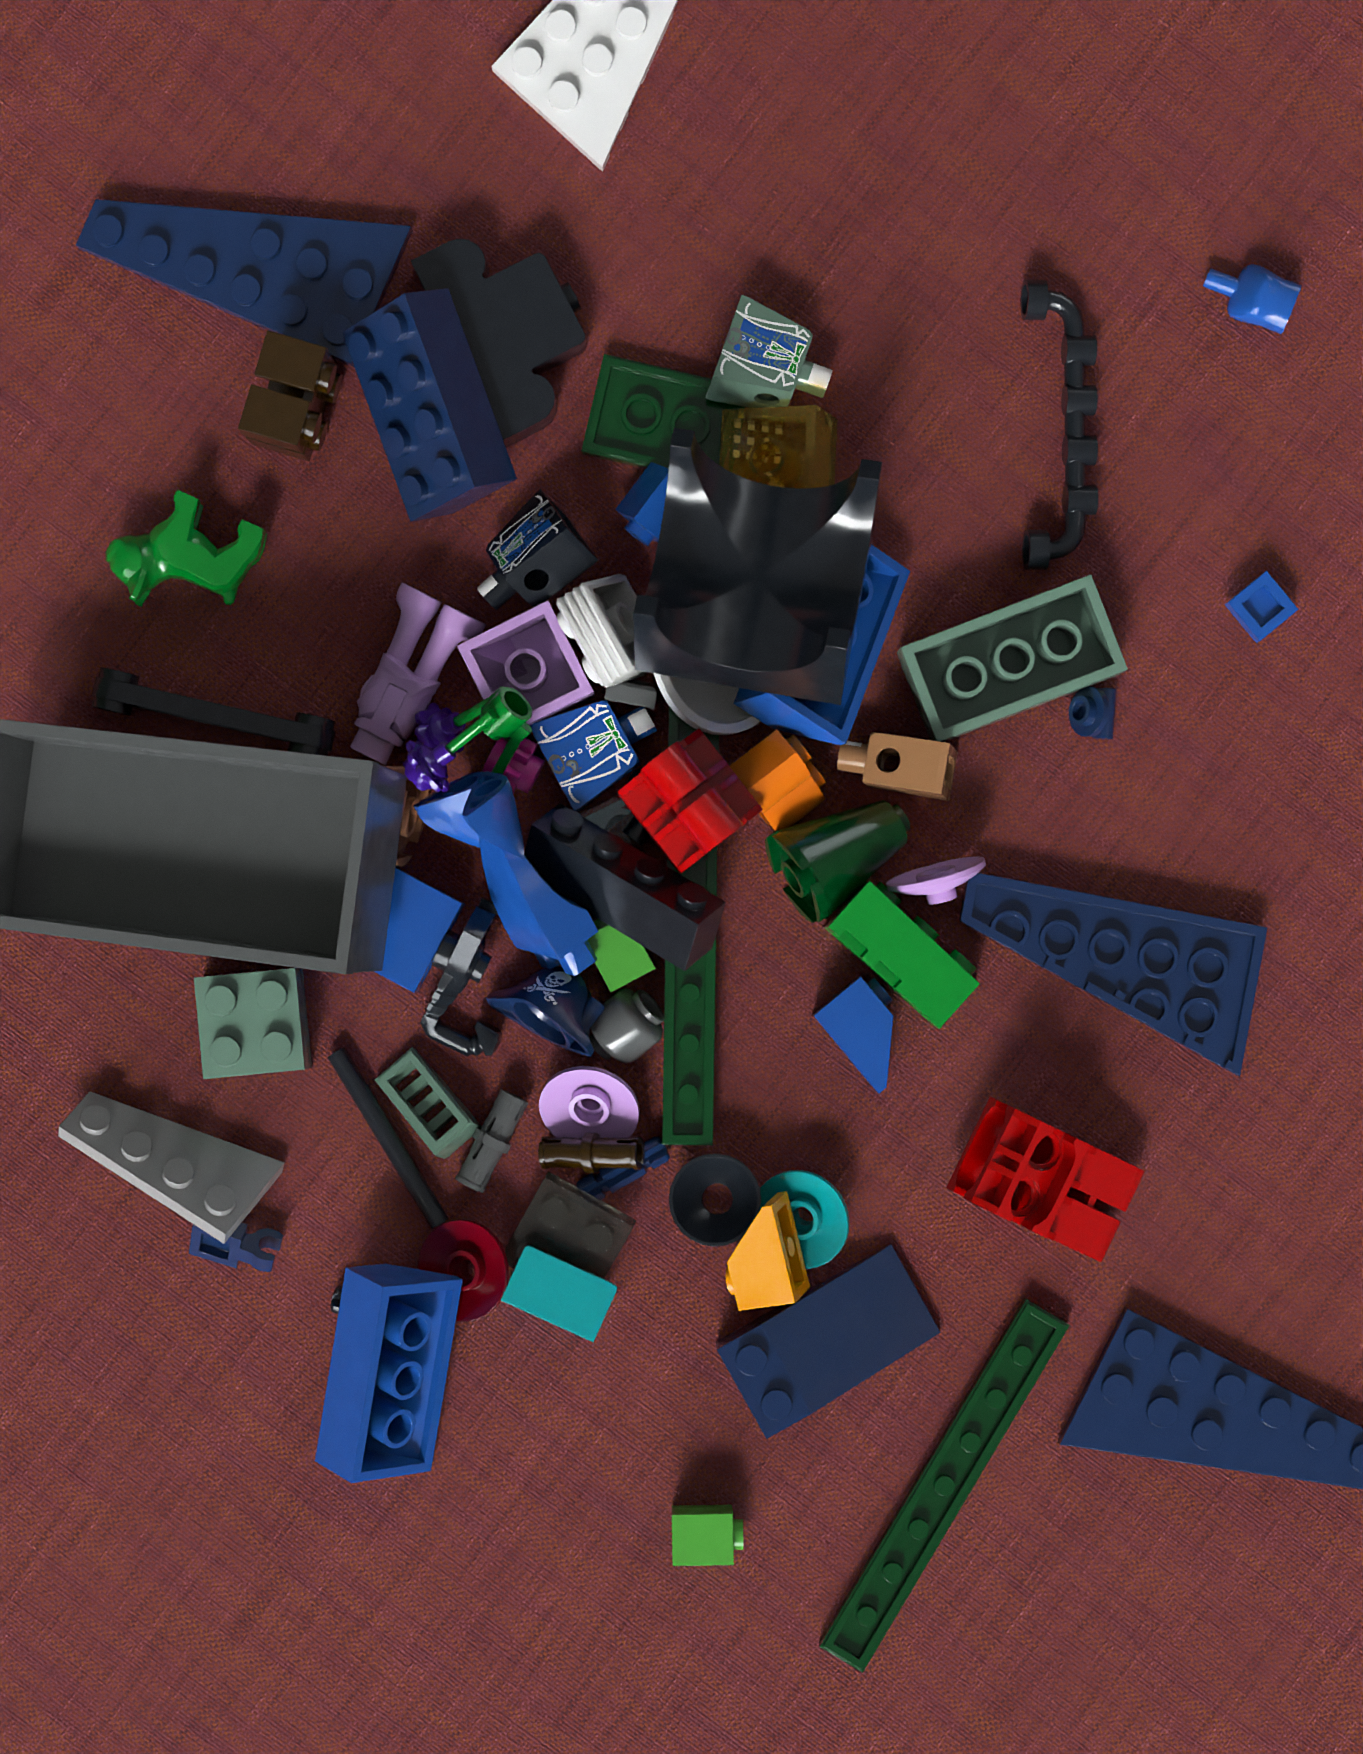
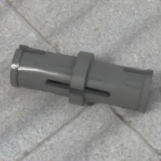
[455,1088,529,1193]

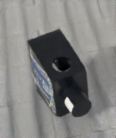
[477,489,598,610]

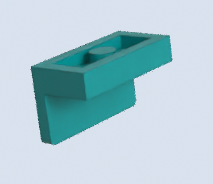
[501,1245,617,1342]

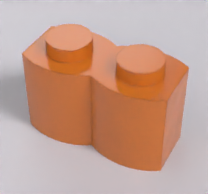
[729,729,826,832]

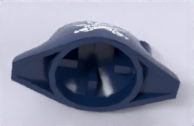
[485,967,605,1057]

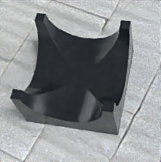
[633,428,882,705]

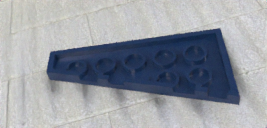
[76,199,413,367]
[959,873,1267,1076]
[1057,1307,1363,1489]

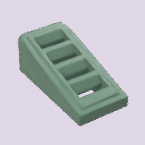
[375,1047,482,1159]

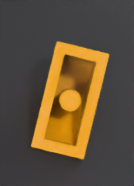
[725,1191,810,1311]

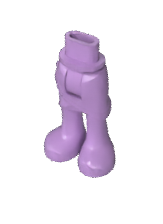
[350,582,486,765]

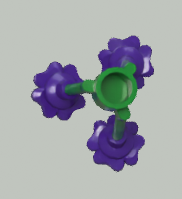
[403,686,532,793]

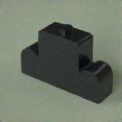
[411,239,587,448]

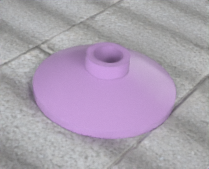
[886,856,986,905]
[539,1066,640,1138]

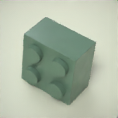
[194,968,312,1079]

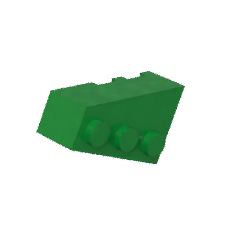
[824,881,980,1029]

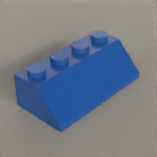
[733,544,910,745]
[315,1264,463,1483]

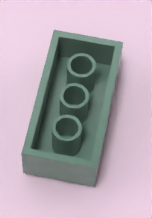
[897,575,1128,742]

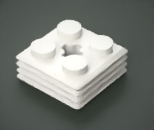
[556,574,647,688]

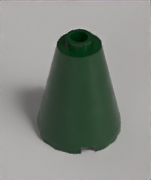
[765,800,910,923]

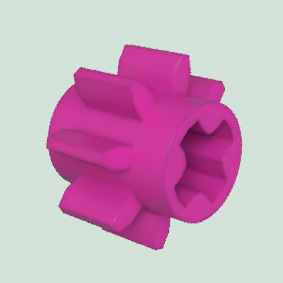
[483,738,545,794]

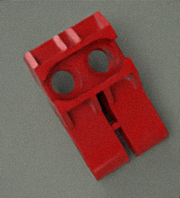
[618,728,763,874]
[946,1096,1145,1262]

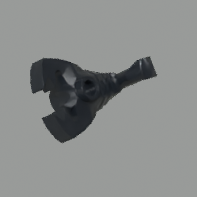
[420,897,502,1057]

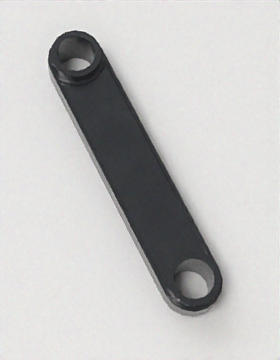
[91,667,336,756]

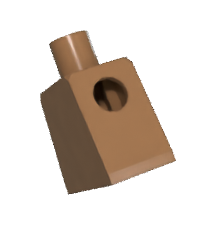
[837,732,958,801]

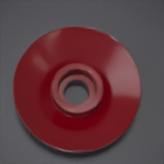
[418,1220,509,1322]

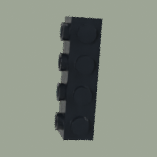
[524,803,726,971]

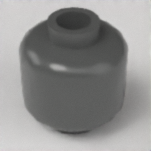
[589,988,665,1063]

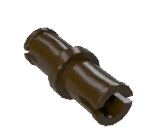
[538,1133,645,1173]

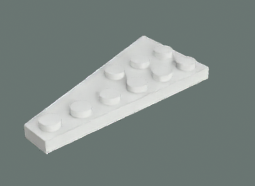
[492,0,678,172]

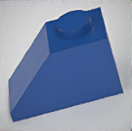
[812,976,893,1094]

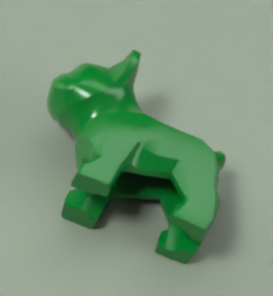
[105,490,267,607]

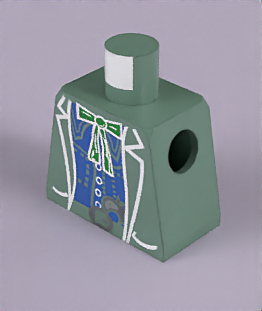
[705,295,833,414]

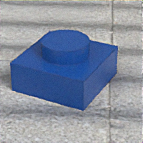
[1225,571,1299,643]

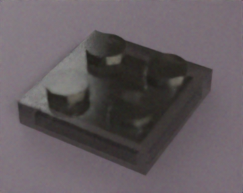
[505,1171,637,1279]

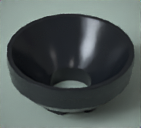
[669,1153,762,1247]

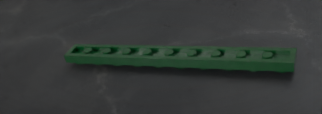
[662,706,719,1145]

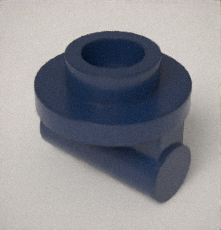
[1069,686,1116,740]

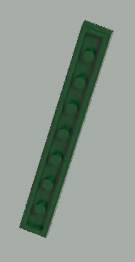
[819,1297,1070,1673]

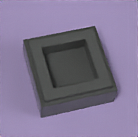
[604,679,659,709]

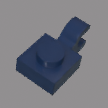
[188,1223,283,1272]

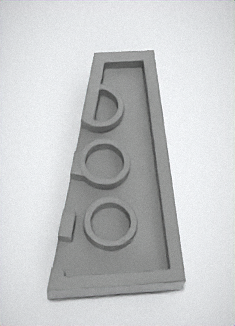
[58,1092,285,1244]

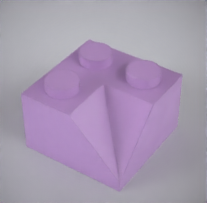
[457,601,595,741]

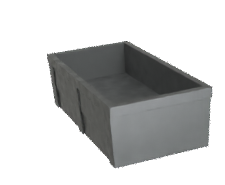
[0,719,407,974]

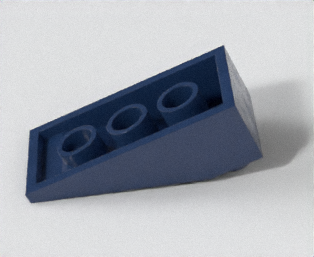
[716,1244,941,1439]

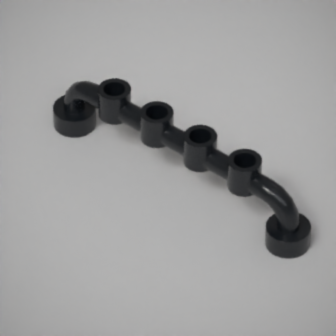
[1020,279,1098,570]

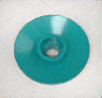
[760,1170,850,1269]

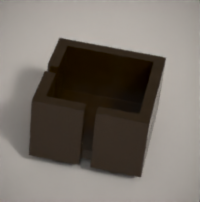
[238,330,342,462]

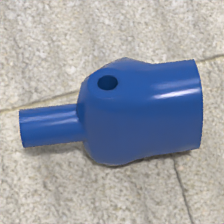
[1203,264,1302,334]

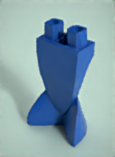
[414,771,599,976]

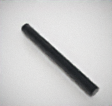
[327,1047,449,1229]

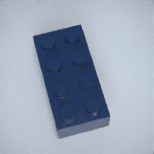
[342,288,517,522]

